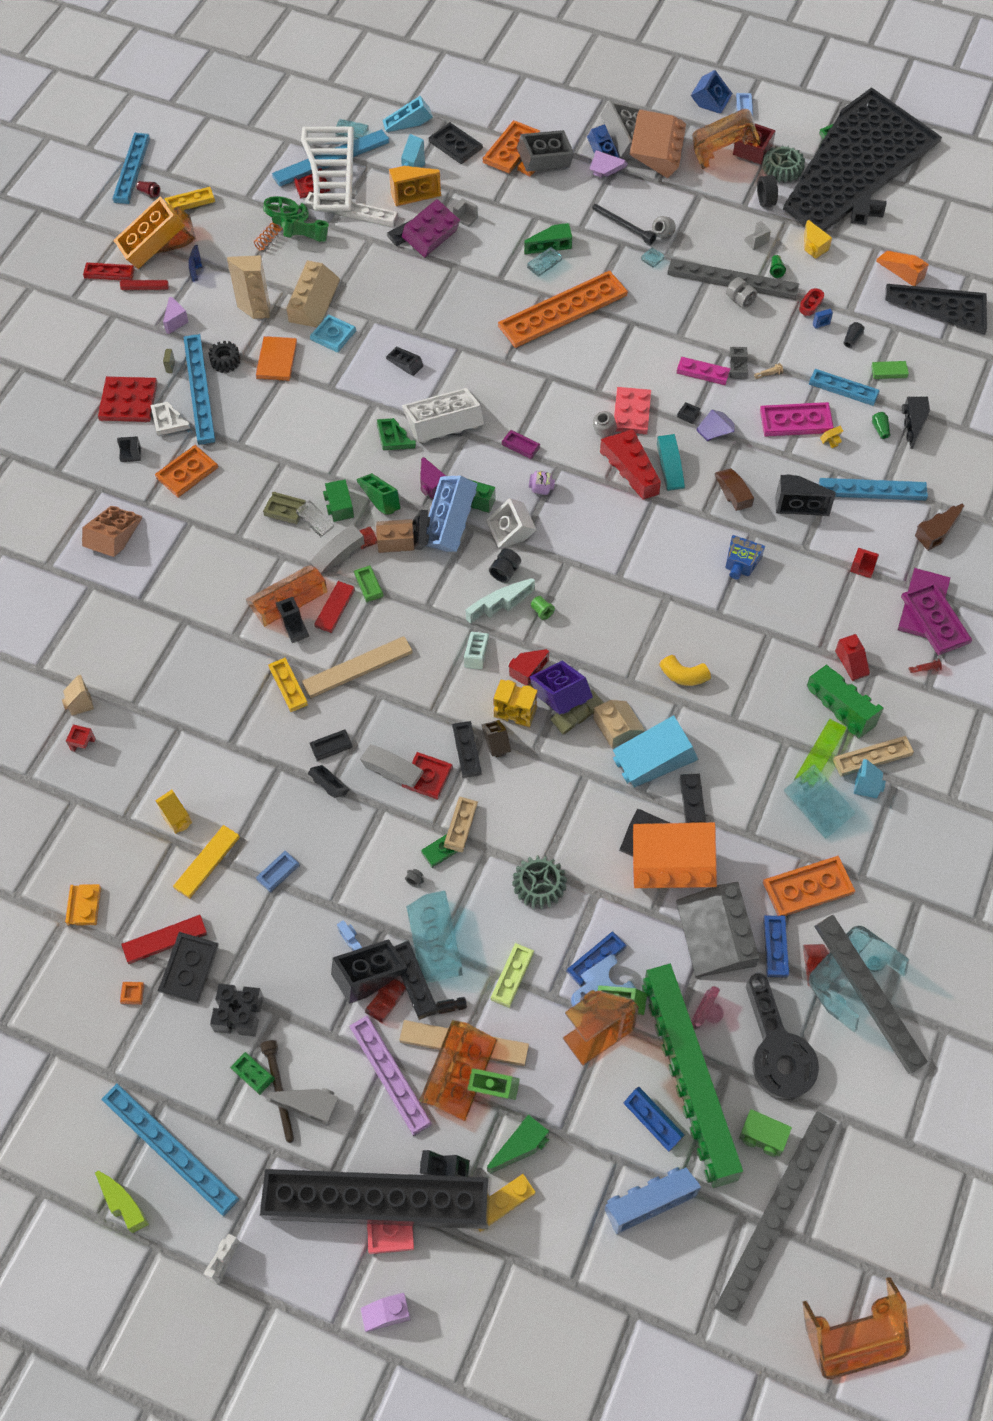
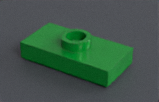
[421,834,465,868]
[230,1052,275,1095]

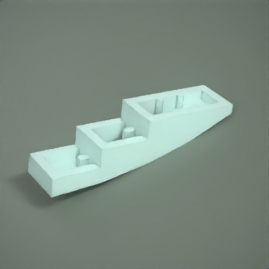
[465,578,535,624]

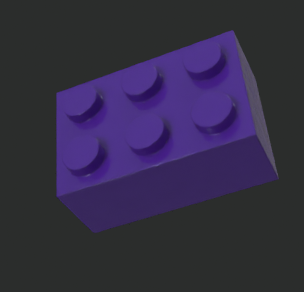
[529,660,593,715]

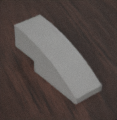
[310,524,364,576]
[360,744,424,787]

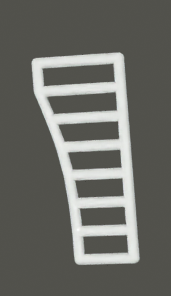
[301,126,354,212]

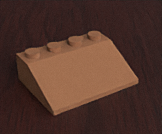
[630,110,686,178]

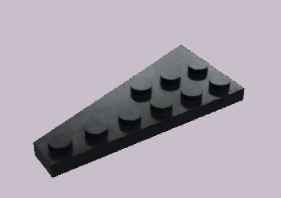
[885,283,987,335]

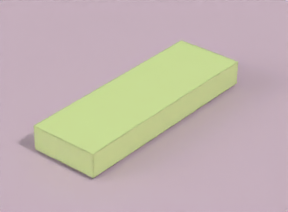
[490,943,534,1008]

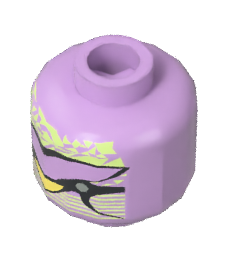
[529,471,555,495]

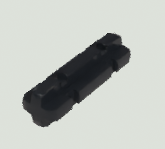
[431,997,467,1016]

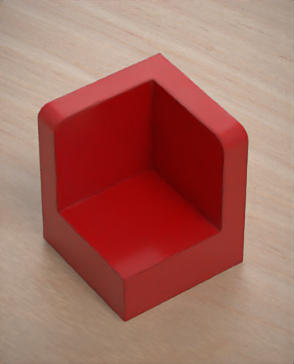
[850,547,879,578]
[66,724,96,752]

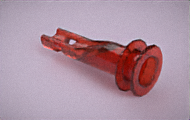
[908,658,942,673]

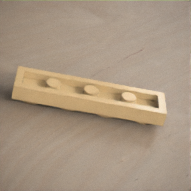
[833,736,914,777]

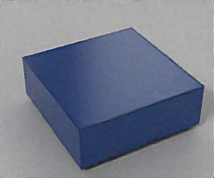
[813,308,833,329]

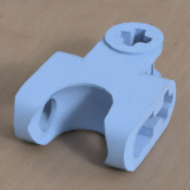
[571,954,636,1011]

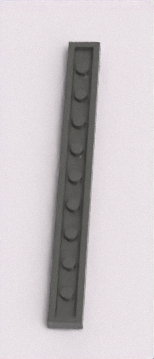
[714,1111,837,1321]

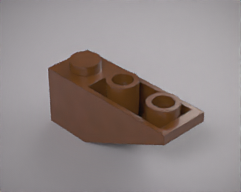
[915,503,964,551]

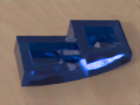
[189,245,203,282]

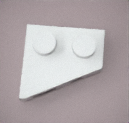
[204,1234,240,1285]

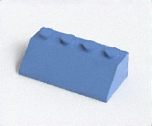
[604,1167,701,1235]

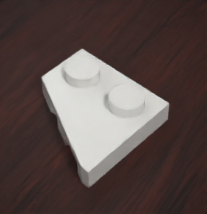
[151,402,190,436]

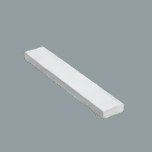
[304,192,399,227]

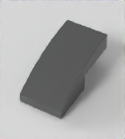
[730,347,748,378]

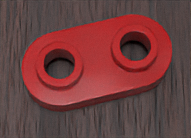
[799,288,824,316]

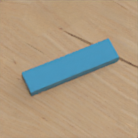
[809,369,880,406]

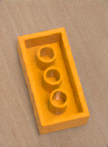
[114,196,185,269]

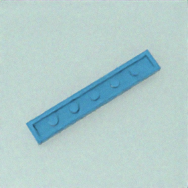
[112,133,150,204]

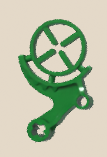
[263,196,329,242]

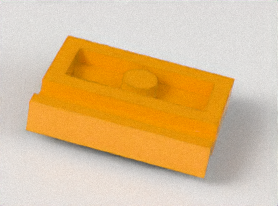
[65,884,101,926]

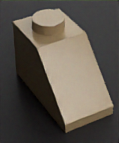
[62,675,94,716]

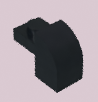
[850,195,887,225]
[276,596,309,643]
[420,1150,470,1177]

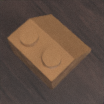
[376,519,414,553]

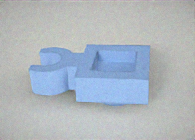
[337,920,362,951]

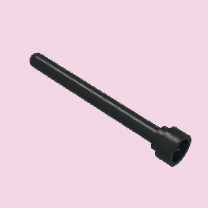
[592,204,657,245]

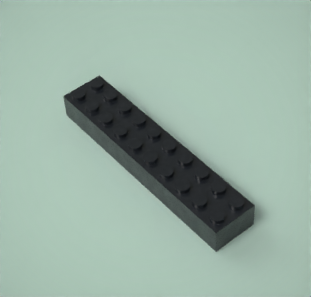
[260,1169,490,1229]

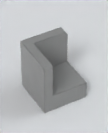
[453,198,478,227]
[744,221,771,250]

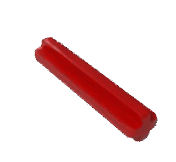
[120,280,169,290]

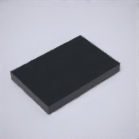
[428,122,483,164]
[158,932,219,1004]

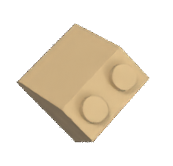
[593,700,645,748]

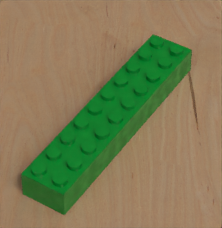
[641,963,743,1188]

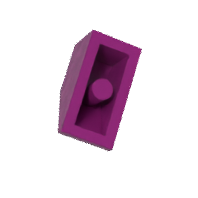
[420,457,446,499]

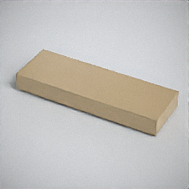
[444,796,478,853]

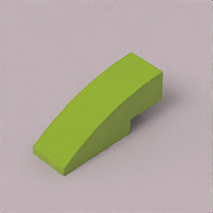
[95,1170,149,1233]

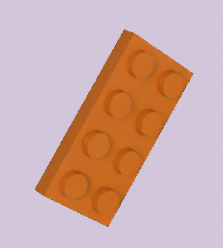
[483,120,540,174]
[763,855,855,916]

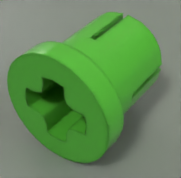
[531,596,555,620]

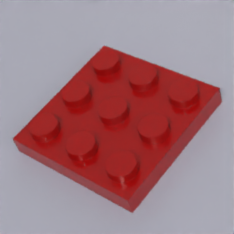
[98,376,158,422]

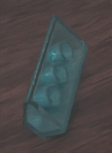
[406,891,463,983]

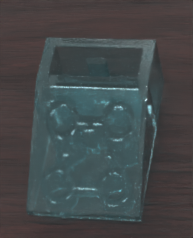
[783,765,856,839]

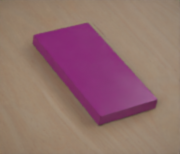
[897,568,951,638]
[901,582,972,655]

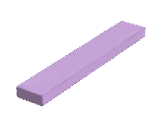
[349,1015,432,1136]

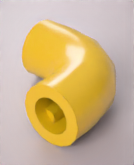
[659,655,711,686]

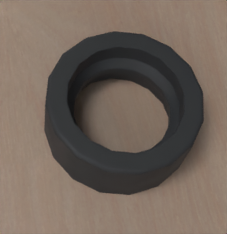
[757,175,778,207]

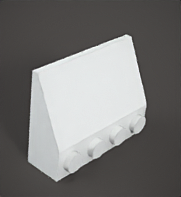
[402,388,484,443]

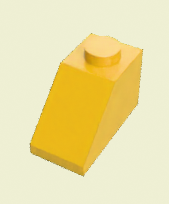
[804,220,832,259]
[155,789,192,834]

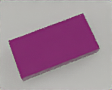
[502,430,540,459]

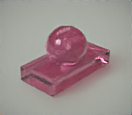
[691,986,724,1029]

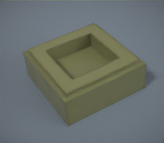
[163,349,175,373]

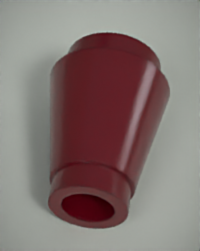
[136,181,161,198]

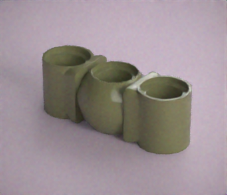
[551,689,604,735]

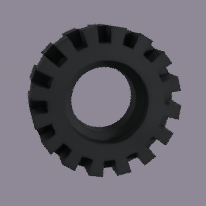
[208,341,241,373]

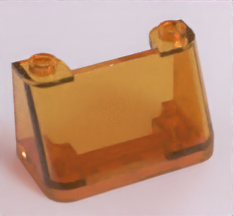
[692,109,761,170]

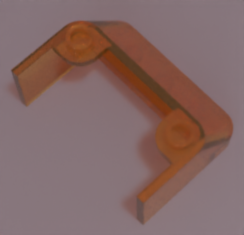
[563,990,639,1066]
[802,1277,910,1379]

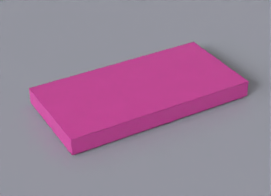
[760,402,834,437]

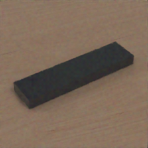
[394,940,438,1020]

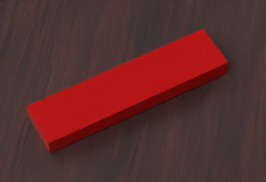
[121,915,208,964]

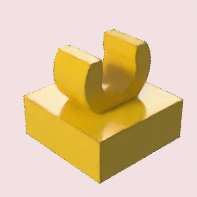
[820,425,844,448]

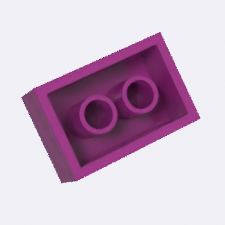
[401,199,460,258]

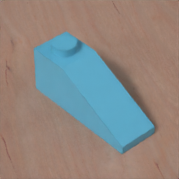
[382,96,433,132]

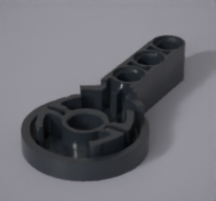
[746,973,819,1100]

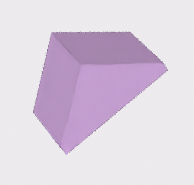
[163,297,189,334]

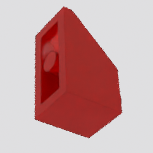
[835,634,870,681]
[508,649,549,686]

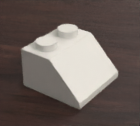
[486,498,536,548]

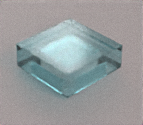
[641,247,664,268]

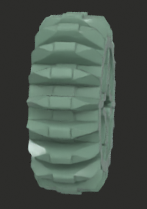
[762,145,805,183]
[512,855,567,910]

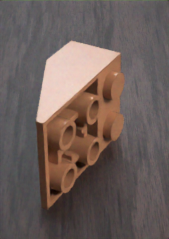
[82,506,142,557]

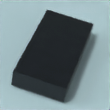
[309,729,353,761]

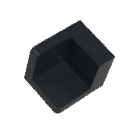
[117,436,141,462]

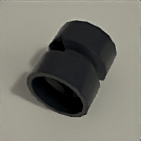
[489,548,522,583]

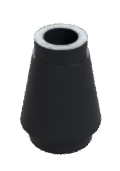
[843,322,865,348]

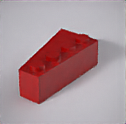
[600,429,661,500]

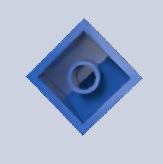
[691,70,733,114]

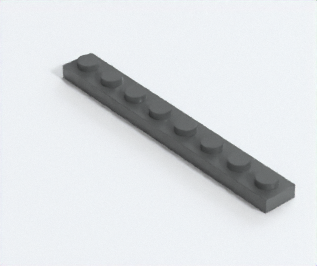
[667,259,800,300]
[814,914,928,1074]

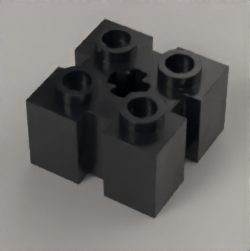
[210,984,264,1037]

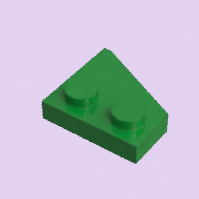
[376,418,416,451]

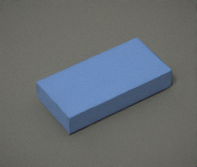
[256,851,300,893]

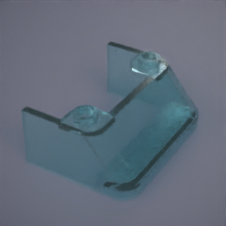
[809,926,909,1033]

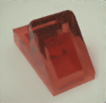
[803,944,830,986]

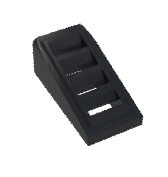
[386,346,423,376]

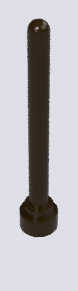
[260,1040,294,1143]

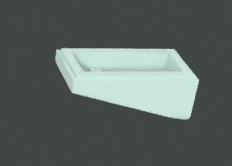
[464,632,489,669]

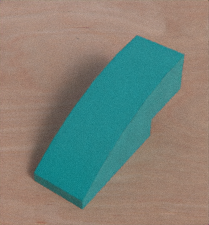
[656,434,685,491]

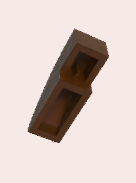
[715,468,754,511]

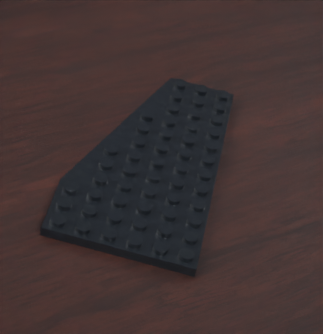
[783,87,942,232]

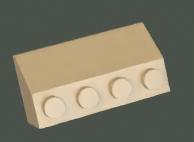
[227,255,270,319]
[286,260,340,328]

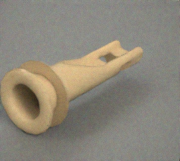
[754,363,783,379]

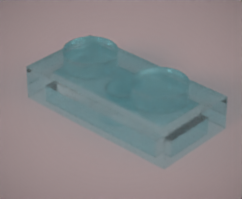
[335,119,369,139]
[527,247,562,277]

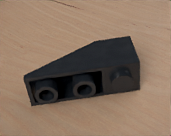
[902,396,930,449]

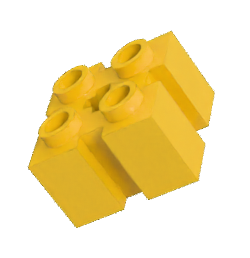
[493,679,538,728]

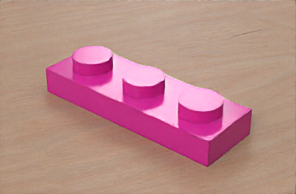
[676,356,730,385]

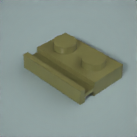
[263,492,307,524]

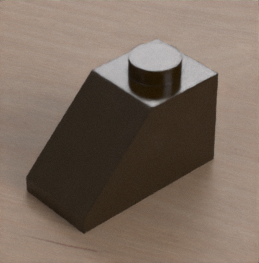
[481,720,511,757]

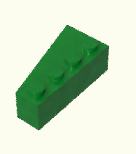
[807,664,884,739]

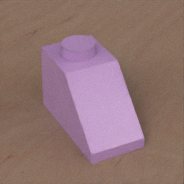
[590,150,628,178]
[361,1293,411,1332]

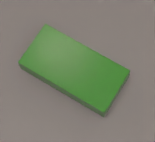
[871,361,909,379]
[354,565,383,603]

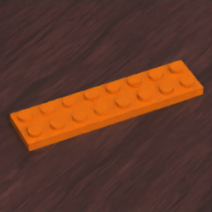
[498,270,628,348]

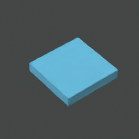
[310,314,356,353]

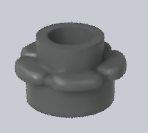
[405,869,424,887]

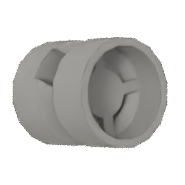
[726,277,758,308]

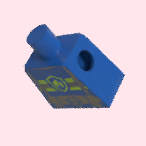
[725,535,765,580]

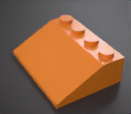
[633,822,718,888]

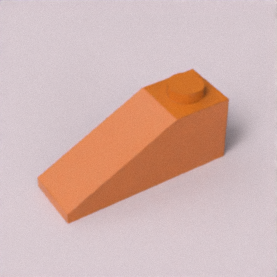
[876,251,929,286]

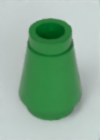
[770,255,786,278]
[871,412,891,439]

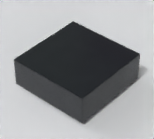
[677,402,701,424]

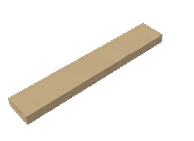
[302,636,413,699]
[399,1020,529,1066]

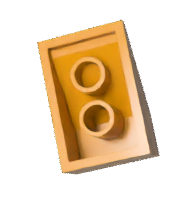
[389,166,441,206]

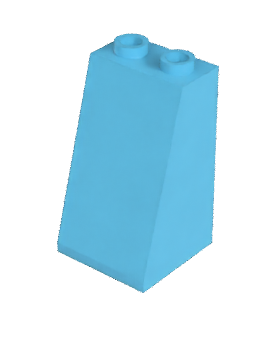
[613,715,699,788]

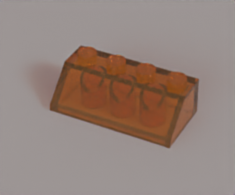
[246,565,328,627]
[419,1020,498,1121]

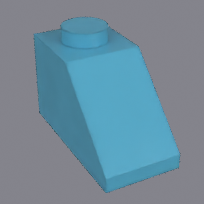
[401,134,425,168]
[854,759,886,798]

